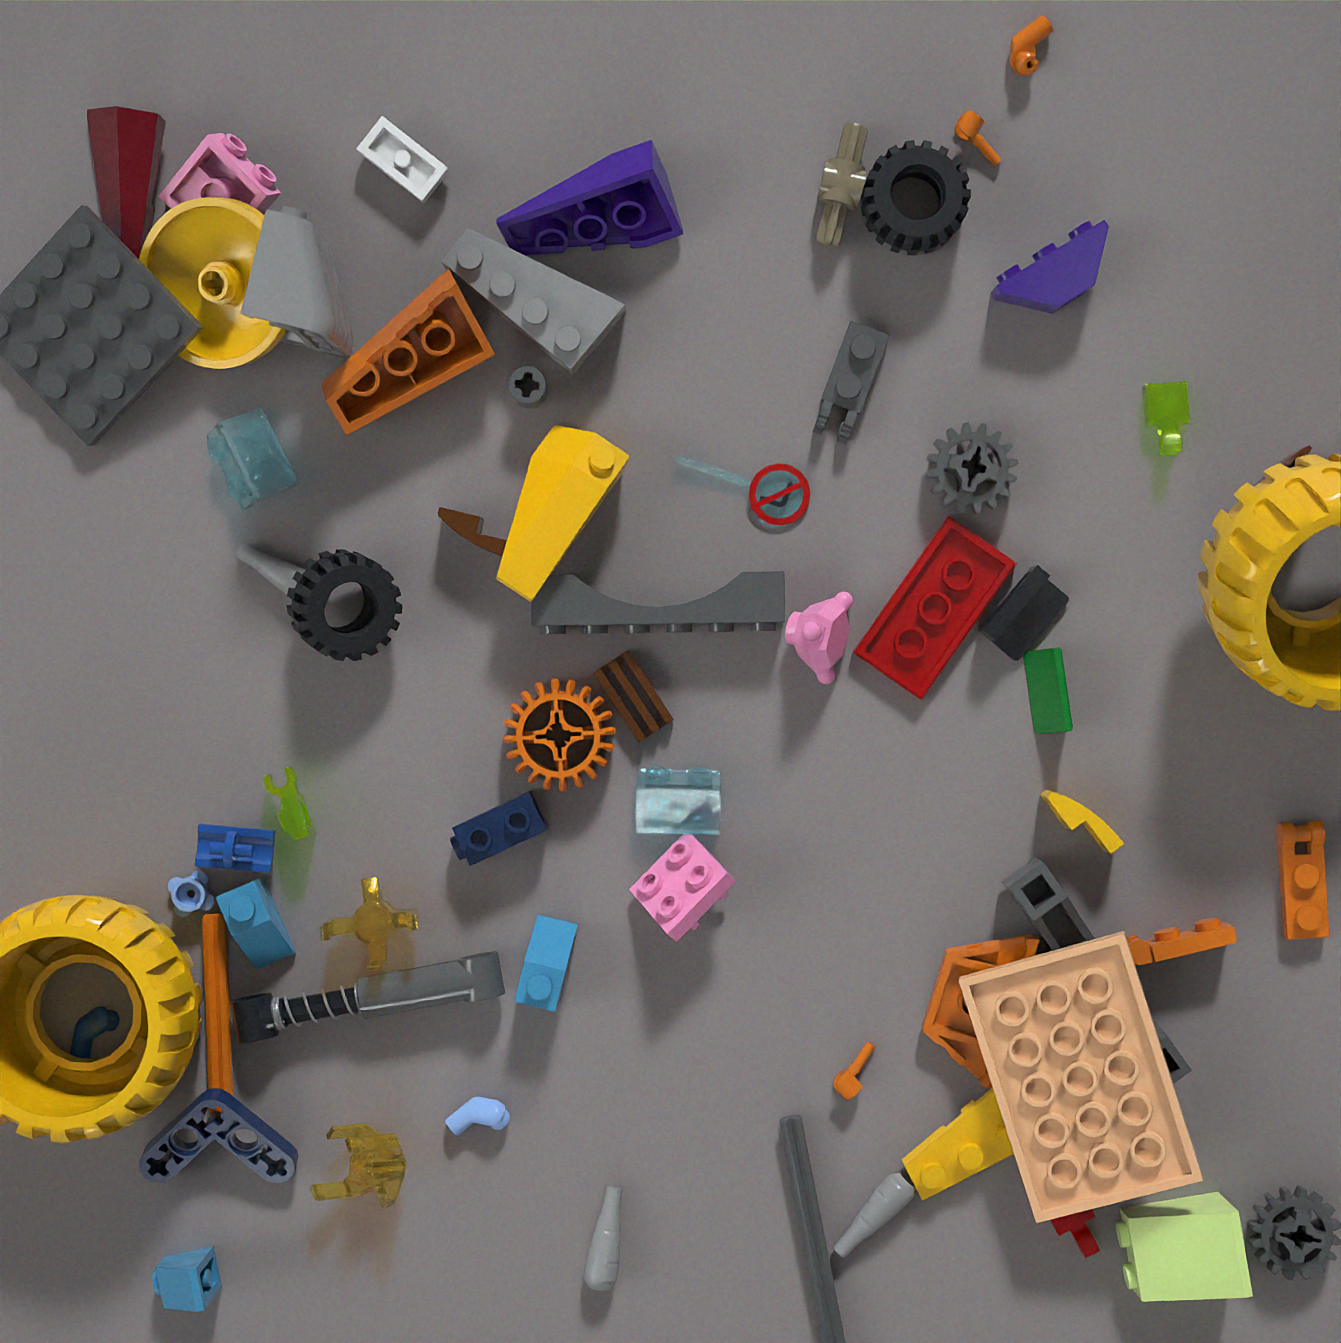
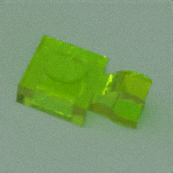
[1142,381,1190,456]
[263,766,316,841]

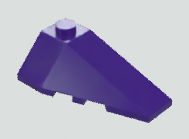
[496,140,684,255]

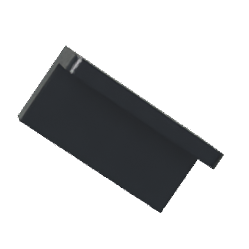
[978,565,1069,661]

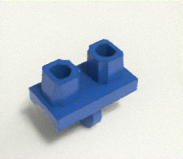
[194,823,276,873]

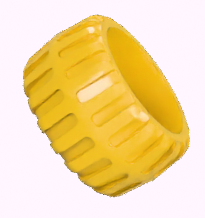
[1198,454,1341,711]
[0,895,203,1143]

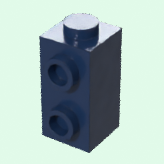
[450,790,549,866]

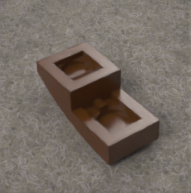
[438,507,507,557]

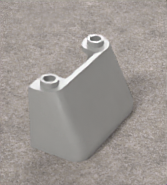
[241,206,354,358]

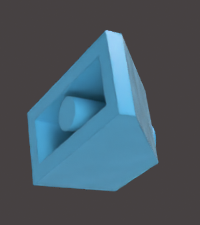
[216,876,296,970]
[514,914,578,1012]
[152,1246,222,1312]

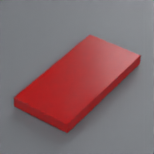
[852,516,1017,700]

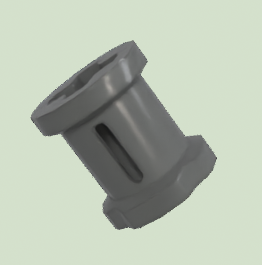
[508,366,548,409]

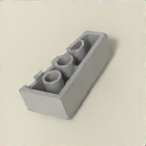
[440,228,626,376]

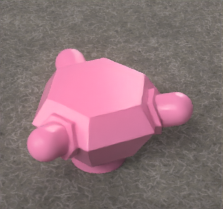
[785,592,853,684]

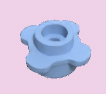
[168,870,215,917]

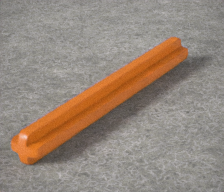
[202,913,233,1117]

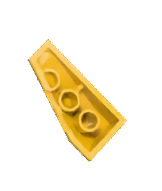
[496,425,630,602]

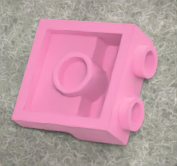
[159,133,281,215]

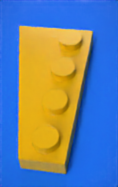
[901,1087,1014,1201]

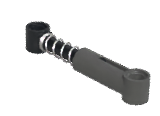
[230,951,505,1044]

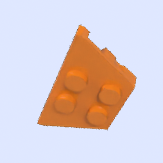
[921,934,1039,1089]

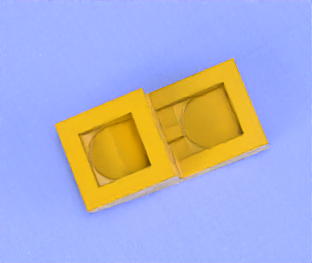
[1040,790,1124,854]

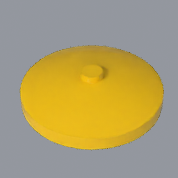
[139,197,287,369]

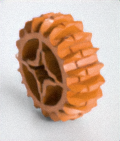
[502,678,616,792]

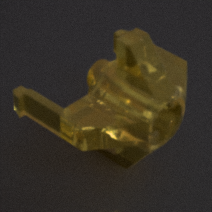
[319,877,419,971]
[310,1123,406,1208]

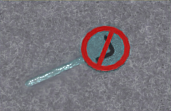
[675,455,811,526]

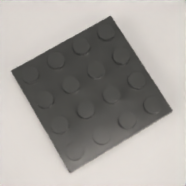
[0,205,204,446]

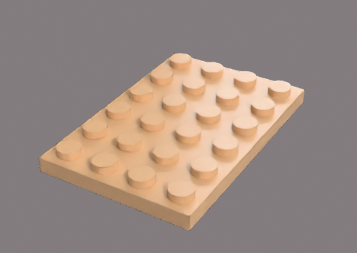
[958,931,1203,1223]

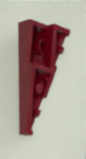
[87,106,166,259]

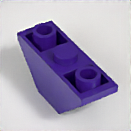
[991,220,1109,314]

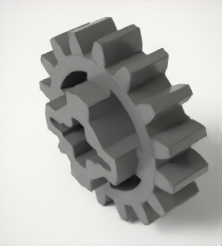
[925,422,1018,514]
[1247,1185,1341,1280]

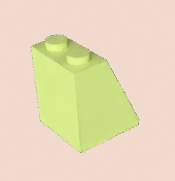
[1116,1192,1253,1302]

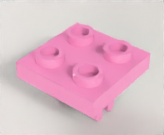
[629,830,736,942]

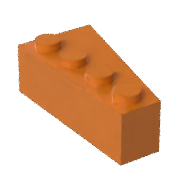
[321,268,495,435]

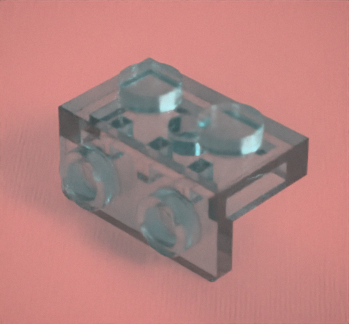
[207,407,298,510]

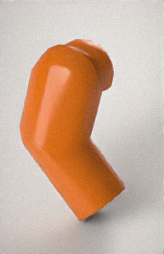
[1009,15,1054,76]

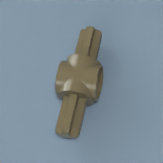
[816,123,868,247]

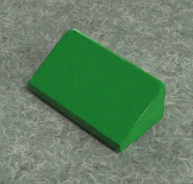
[1023,647,1073,734]

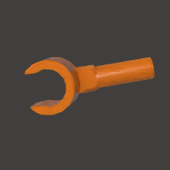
[955,110,1002,166]
[833,1042,875,1100]

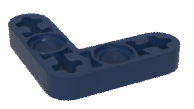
[139,1088,298,1183]

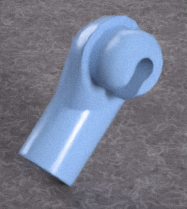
[445,1096,510,1136]

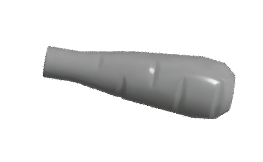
[236,543,331,604]
[833,1173,915,1258]
[584,1186,622,1291]

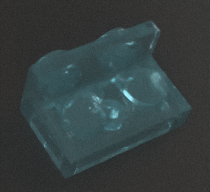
[636,766,721,835]

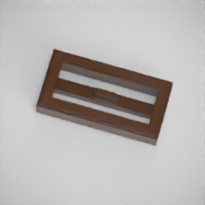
[593,650,674,742]

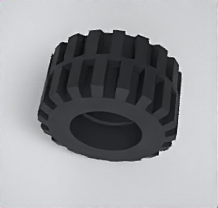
[861,140,971,256]
[286,549,402,661]

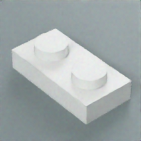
[356,116,450,204]

